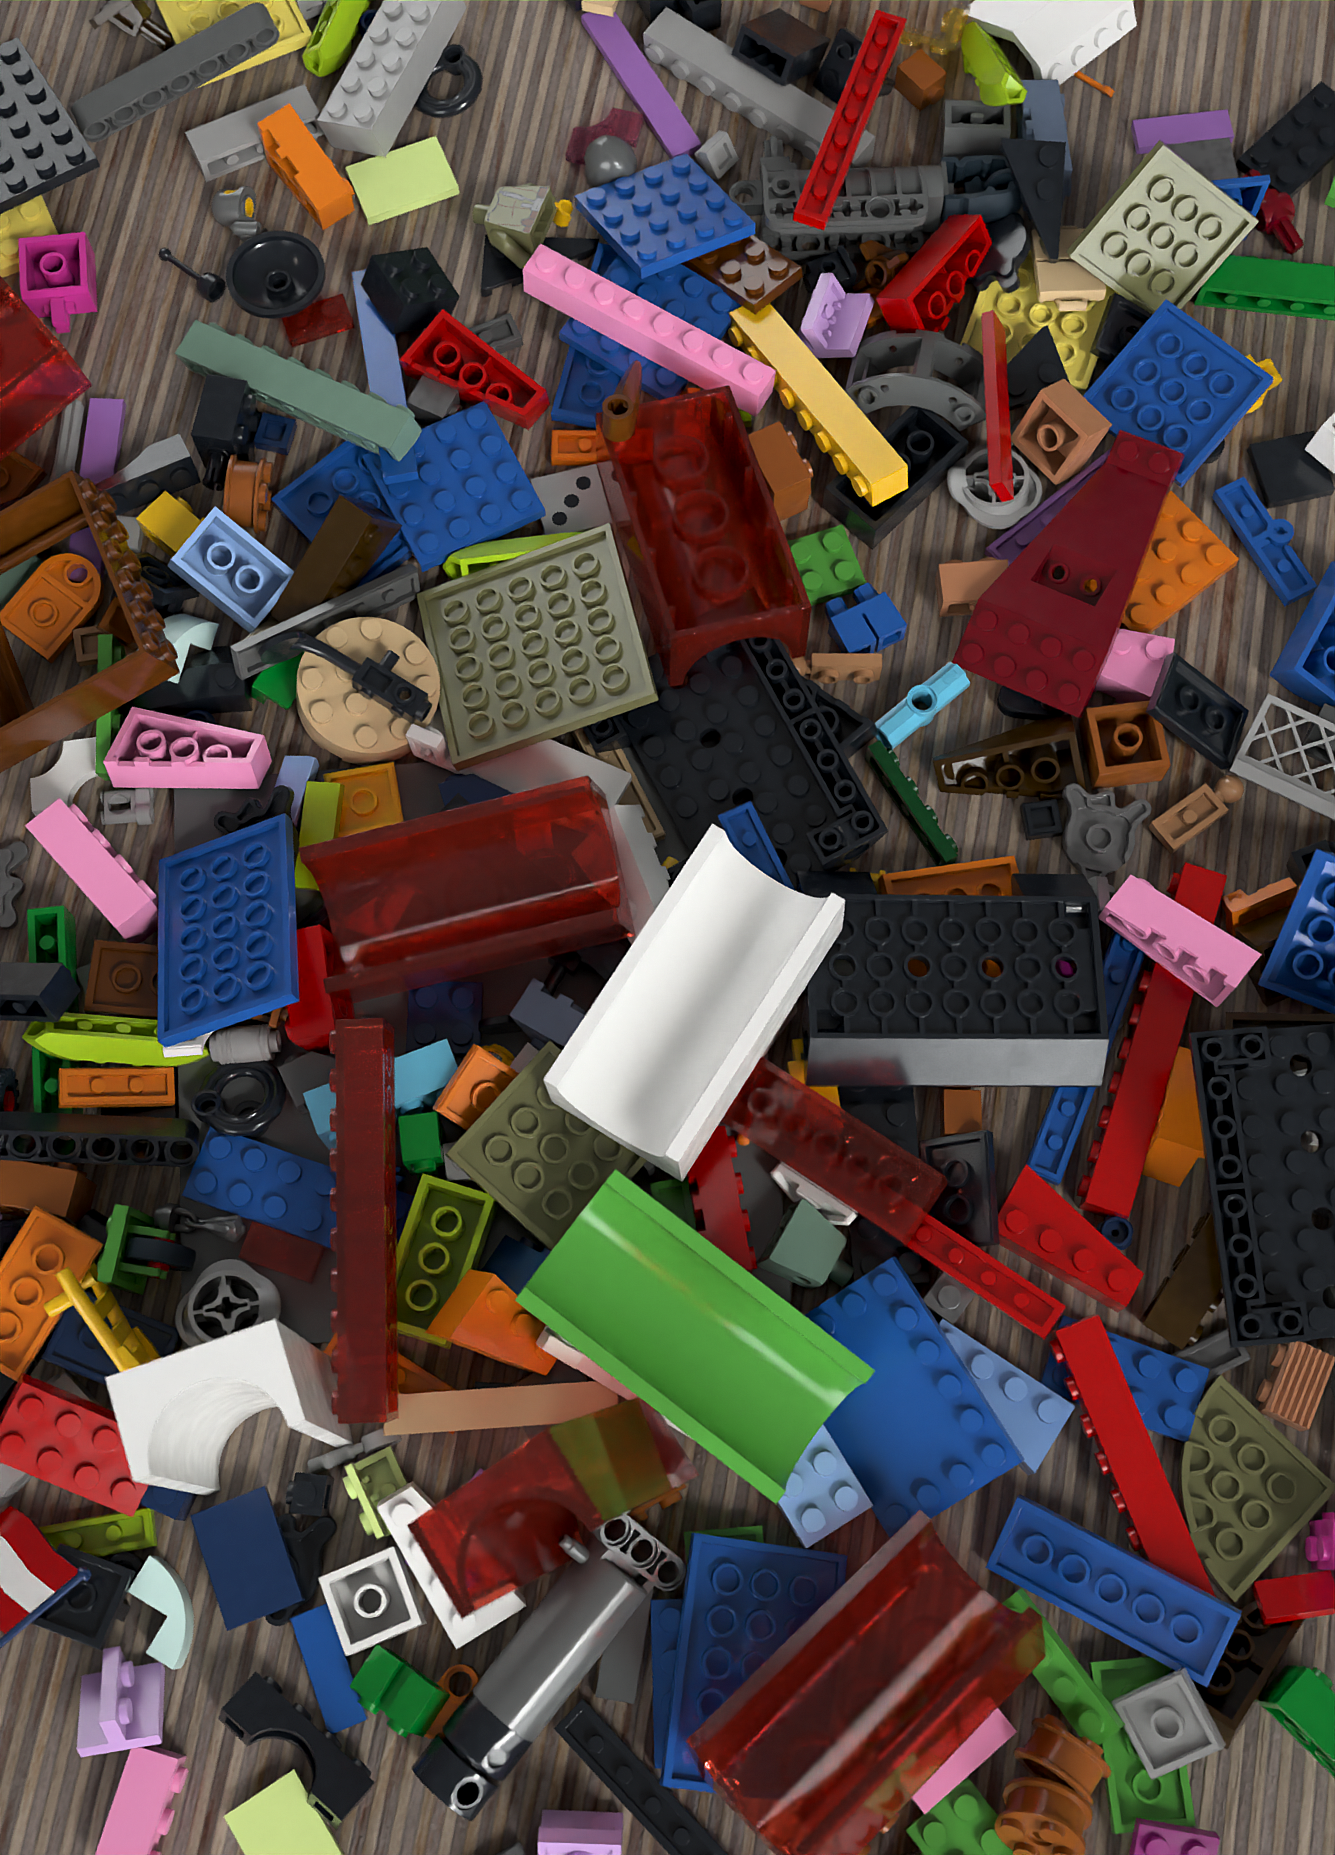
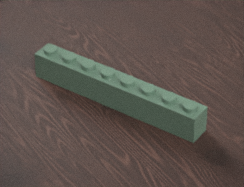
[175,320,422,462]

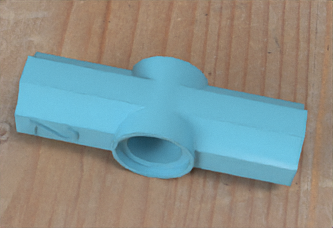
[875,662,970,750]

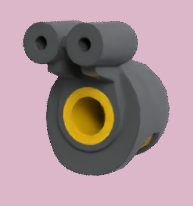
[211,186,268,242]

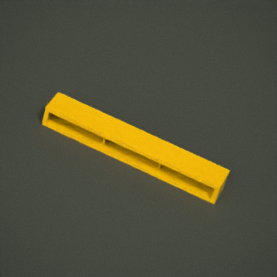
[728,303,908,507]

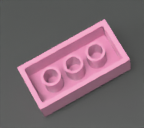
[25,798,158,943]

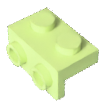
[343,1446,408,1540]

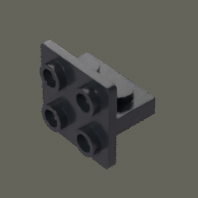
[813,28,896,104]

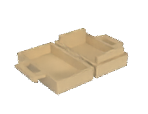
[1030,226,1106,311]

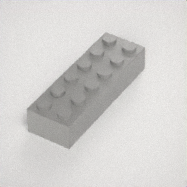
[317,0,467,157]

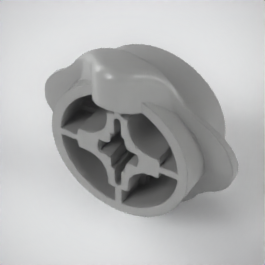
[947,444,1042,529]
[175,1259,281,1348]

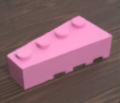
[1093,628,1175,704]
[103,707,272,789]
[1099,875,1262,1007]

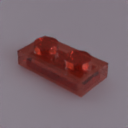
[281,293,355,348]
[238,1221,325,1284]

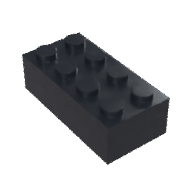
[822,406,969,550]

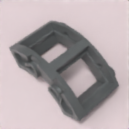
[845,329,986,431]

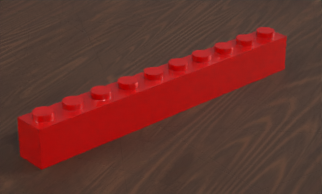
[1076,862,1227,1219]

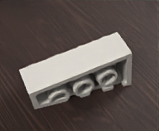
[377,1481,526,1649]

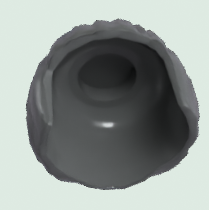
[584,135,637,188]

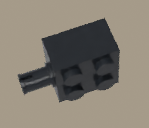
[191,374,262,491]

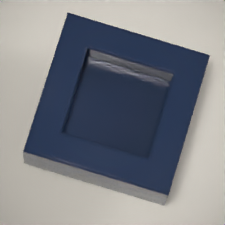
[253,413,298,455]

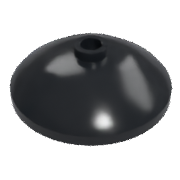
[226,231,326,319]

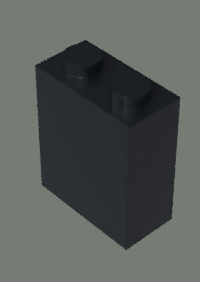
[731,8,831,87]

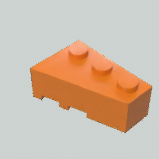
[257,103,355,230]
[1141,1046,1205,1187]
[425,1269,557,1376]

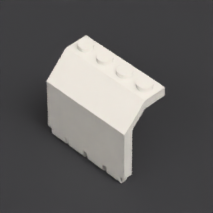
[962,0,1137,85]

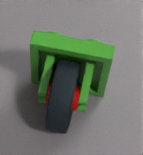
[97,1204,196,1295]

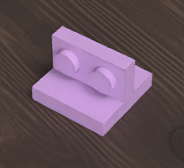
[797,273,875,358]
[77,1646,165,1757]
[538,1810,623,1855]

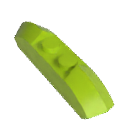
[303,0,374,77]
[961,21,1028,106]
[442,532,583,581]
[22,1013,211,1067]

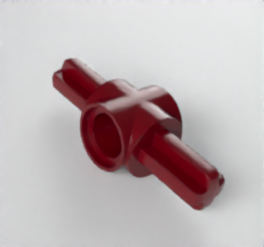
[1243,169,1304,255]

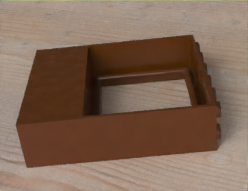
[0,470,180,773]

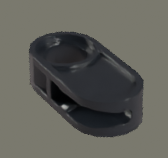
[997,686,1064,721]

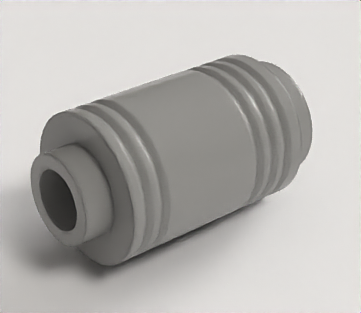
[209,1023,281,1065]

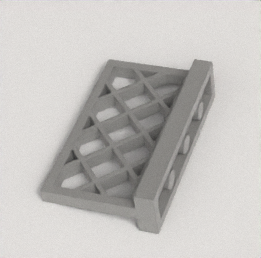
[1227,693,1335,821]

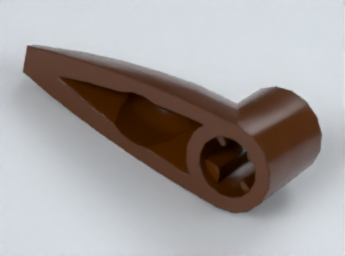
[602,360,642,442]

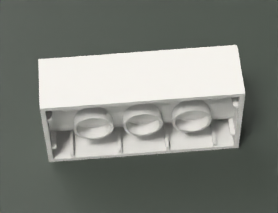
[543,824,845,1182]
[106,1319,354,1496]

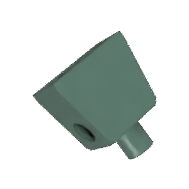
[757,1198,854,1289]

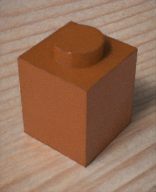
[894,49,947,111]
[939,1087,982,1137]

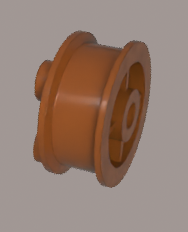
[223,454,273,534]
[1013,1714,1112,1807]
[995,1777,1093,1855]

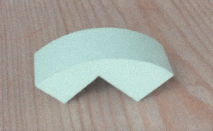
[136,614,219,684]
[128,1555,194,1669]

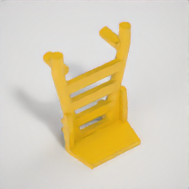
[44,1262,161,1373]

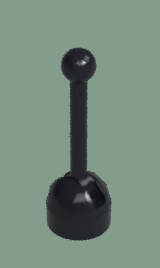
[159,248,226,303]

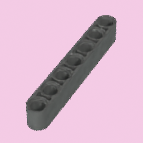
[71,3,280,142]

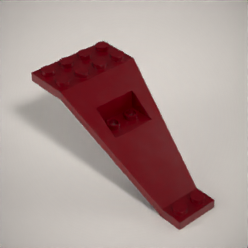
[952,430,1185,718]

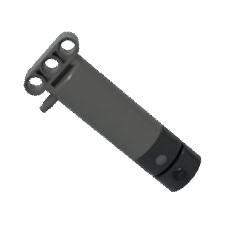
[411,1499,686,1821]

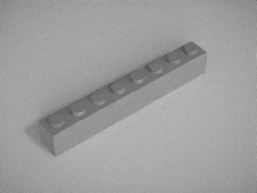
[643,7,876,168]

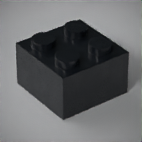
[360,247,460,334]

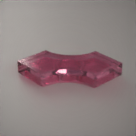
[566,108,644,165]

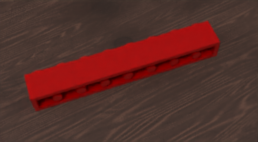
[1048,1314,1216,1597]

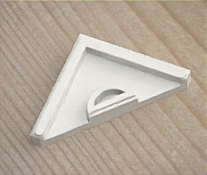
[770,1164,857,1226]

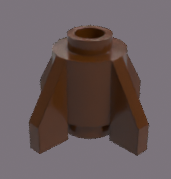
[853,240,911,293]

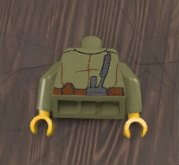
[473,183,573,269]

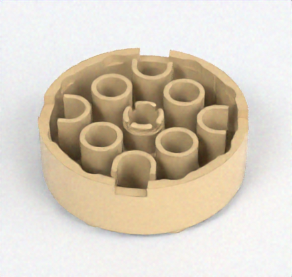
[296,617,440,765]

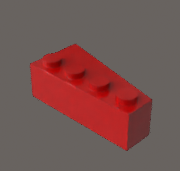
[876,215,992,334]
[399,309,550,430]
[686,1125,757,1274]
[998,1164,1144,1313]

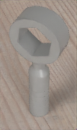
[308,1428,402,1474]

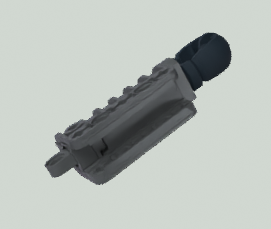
[729,135,1023,265]

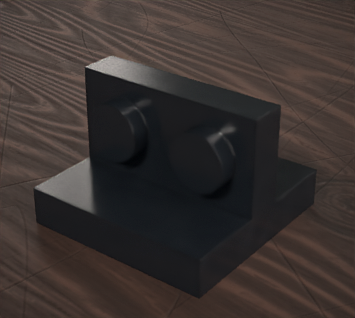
[104,552,200,620]
[31,1543,136,1651]

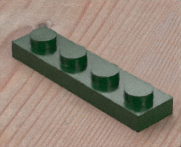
[865,740,958,866]

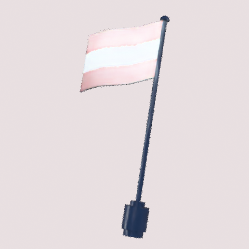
[0,1506,91,1649]

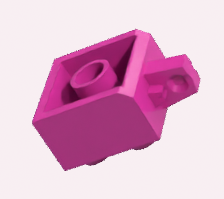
[18,232,98,334]

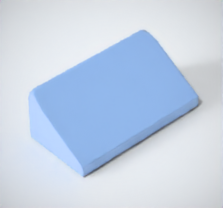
[274,756,320,830]

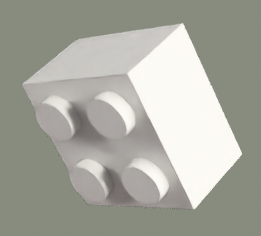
[318,1546,426,1656]

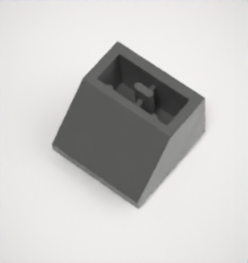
[940,100,1011,161]

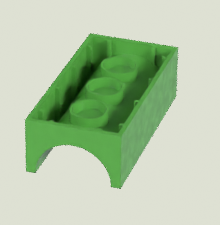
[515,1169,875,1504]

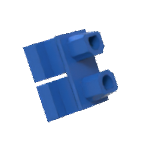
[825,583,907,654]

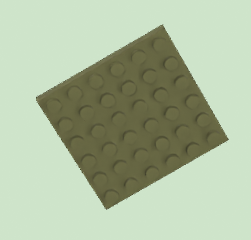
[416,523,659,771]

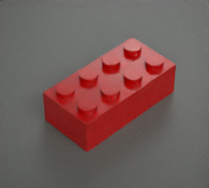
[0,1373,149,1517]

